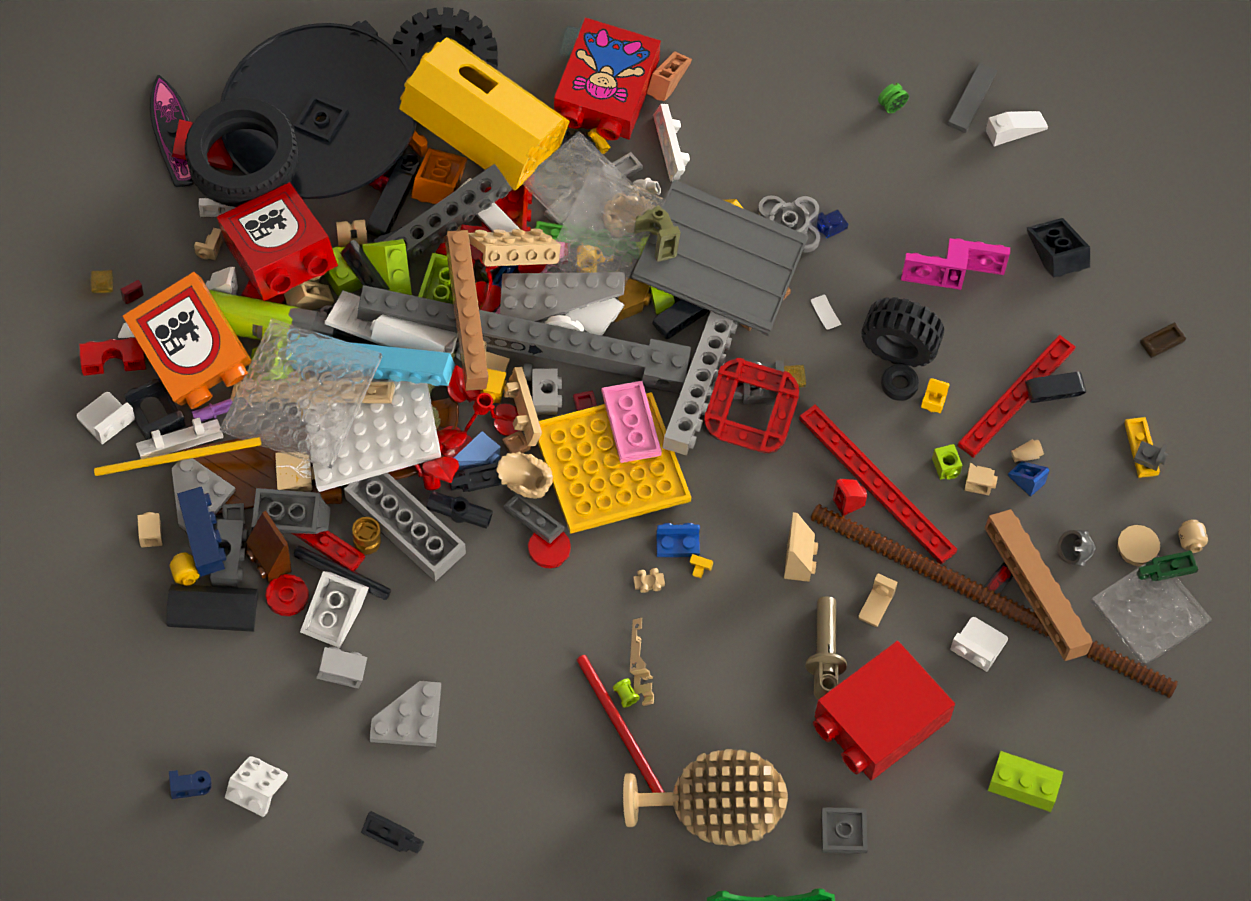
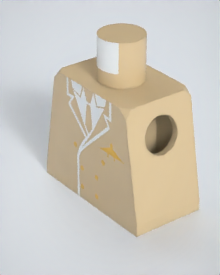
[275,453,315,492]

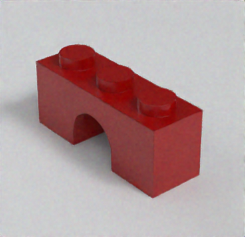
[79,337,146,376]

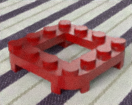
[705,358,799,453]

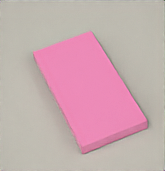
[601,381,662,463]

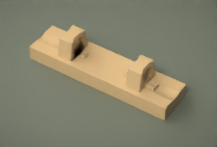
[503,367,542,446]

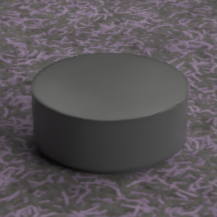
[524,363,533,384]

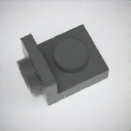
[1133,441,1168,471]

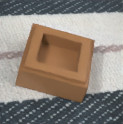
[502,430,531,454]

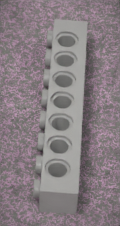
[663,311,738,456]

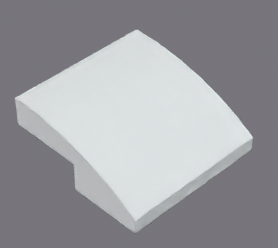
[565,298,624,336]

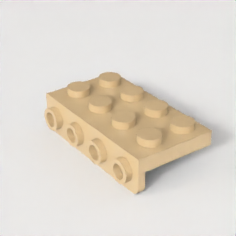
[468,229,561,266]

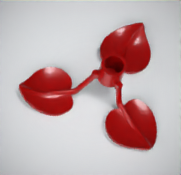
[460,225,547,312]
[441,365,522,458]
[398,429,467,490]

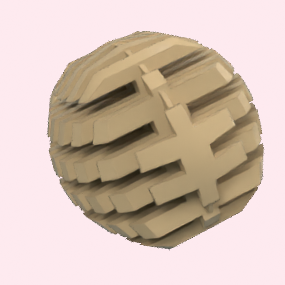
[623,749,788,846]

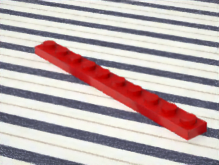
[799,404,957,565]

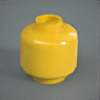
[170,552,200,586]

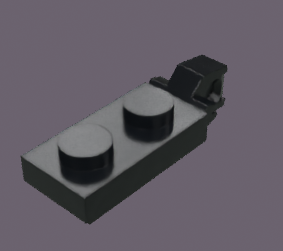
[449,462,503,492]
[361,811,424,853]

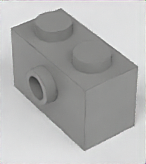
[316,647,367,689]

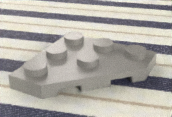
[172,458,236,532]
[370,681,441,747]

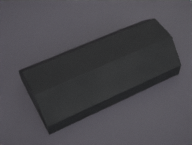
[167,584,258,632]

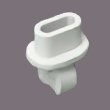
[628,178,661,197]

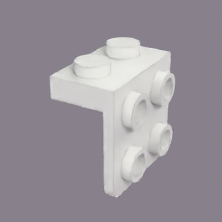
[77,392,135,445]
[950,617,1008,672]
[225,757,288,817]

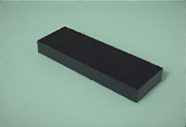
[340,240,390,290]

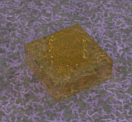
[91,270,113,293]
[784,365,806,387]

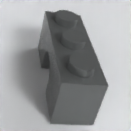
[210,519,248,588]

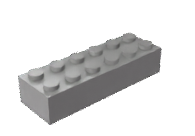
[344,473,466,582]

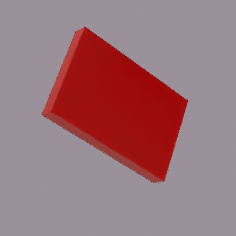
[172,119,233,171]

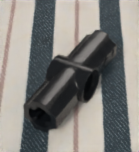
[427,491,493,529]

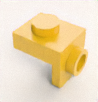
[921,378,950,413]

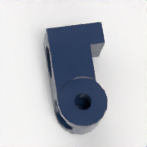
[169,770,212,799]

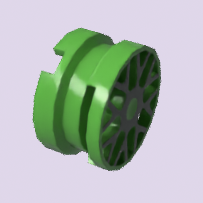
[878,82,909,113]

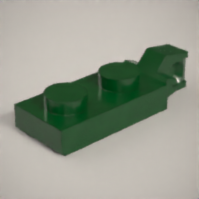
[1136,551,1199,581]

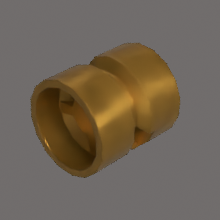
[352,517,381,555]

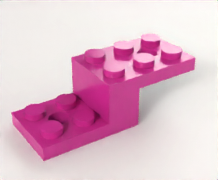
[901,238,1010,290]

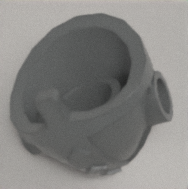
[1057,530,1096,566]

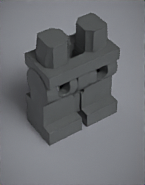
[733,360,784,405]

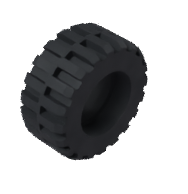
[861,297,945,367]

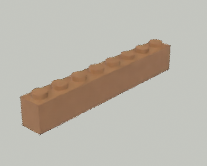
[445,230,488,391]
[985,509,1092,661]

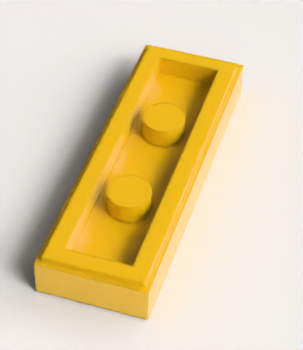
[1124,417,1160,478]

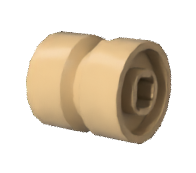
[336,219,367,247]

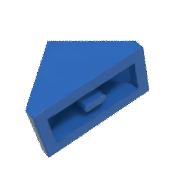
[1008,461,1049,497]

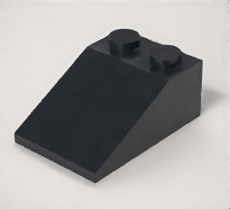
[1027,218,1090,278]

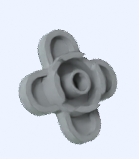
[758,195,820,252]

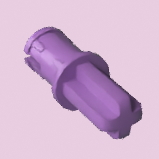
[191,399,234,422]

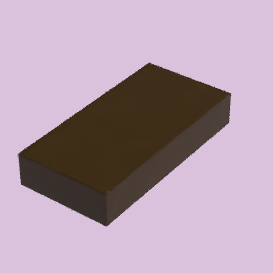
[1140,322,1186,358]

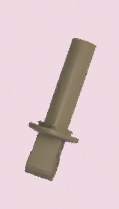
[805,596,847,700]

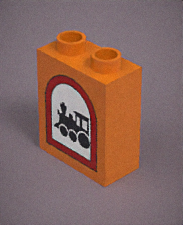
[123,272,252,409]

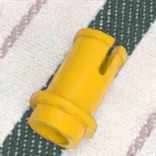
[588,128,611,154]

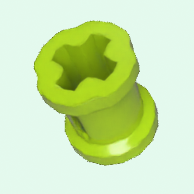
[613,678,640,708]

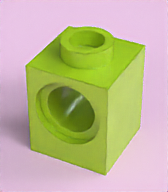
[932,444,963,480]

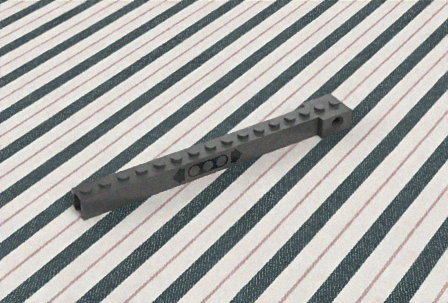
[357,285,691,394]

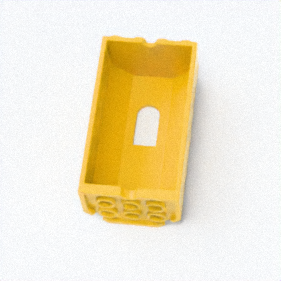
[399,37,570,191]

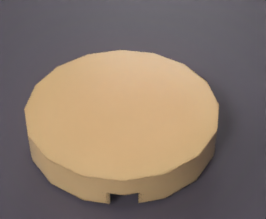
[1117,525,1160,566]

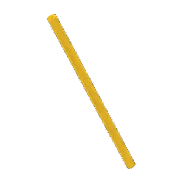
[94,437,261,476]

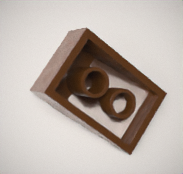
[245,511,292,583]

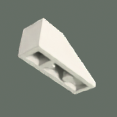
[986,112,1048,146]

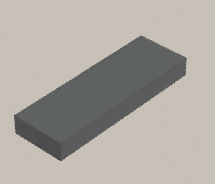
[503,494,564,544]

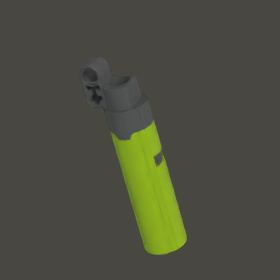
[209,290,355,345]

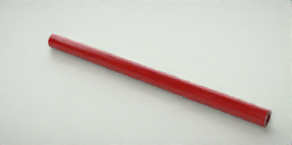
[576,655,664,793]

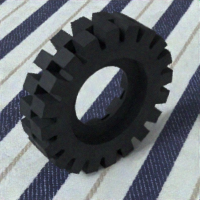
[391,7,498,74]

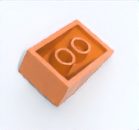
[411,148,467,204]

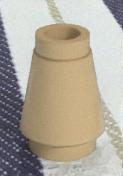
[1011,439,1044,463]

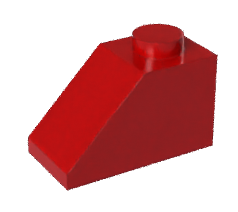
[833,479,867,516]

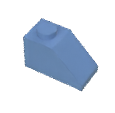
[454,432,501,471]

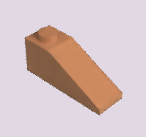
[647,51,692,101]

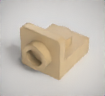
[194,228,223,260]

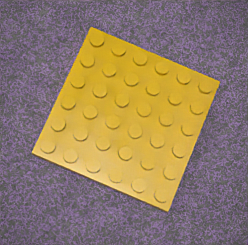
[538,392,692,534]

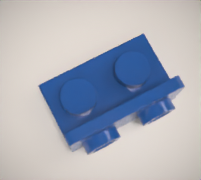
[656,523,700,557]

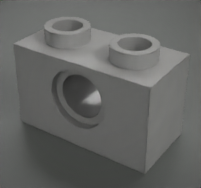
[532,369,562,415]

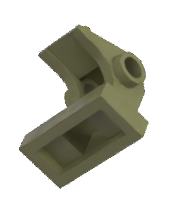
[634,205,681,262]

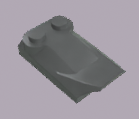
[251,488,331,534]

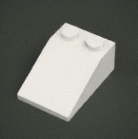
[300,571,369,648]

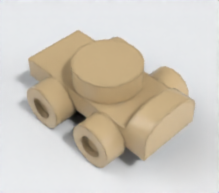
[633,568,665,593]

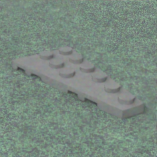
[500,272,625,322]

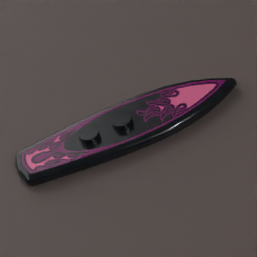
[150,75,194,187]

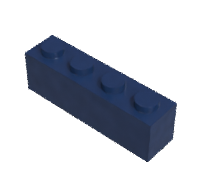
[177,486,227,576]

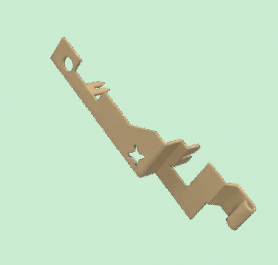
[630,618,654,706]

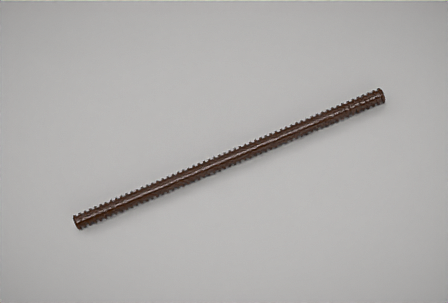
[811,504,1178,698]

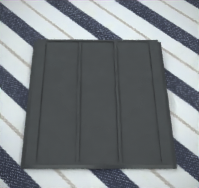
[632,180,809,336]

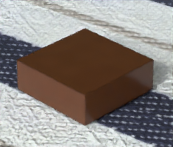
[320,487,342,504]

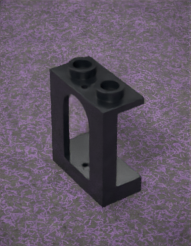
[124,378,186,440]

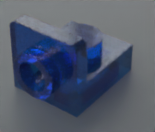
[816,209,849,238]

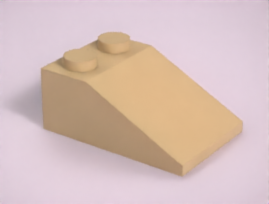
[784,512,818,582]

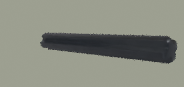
[294,546,391,600]

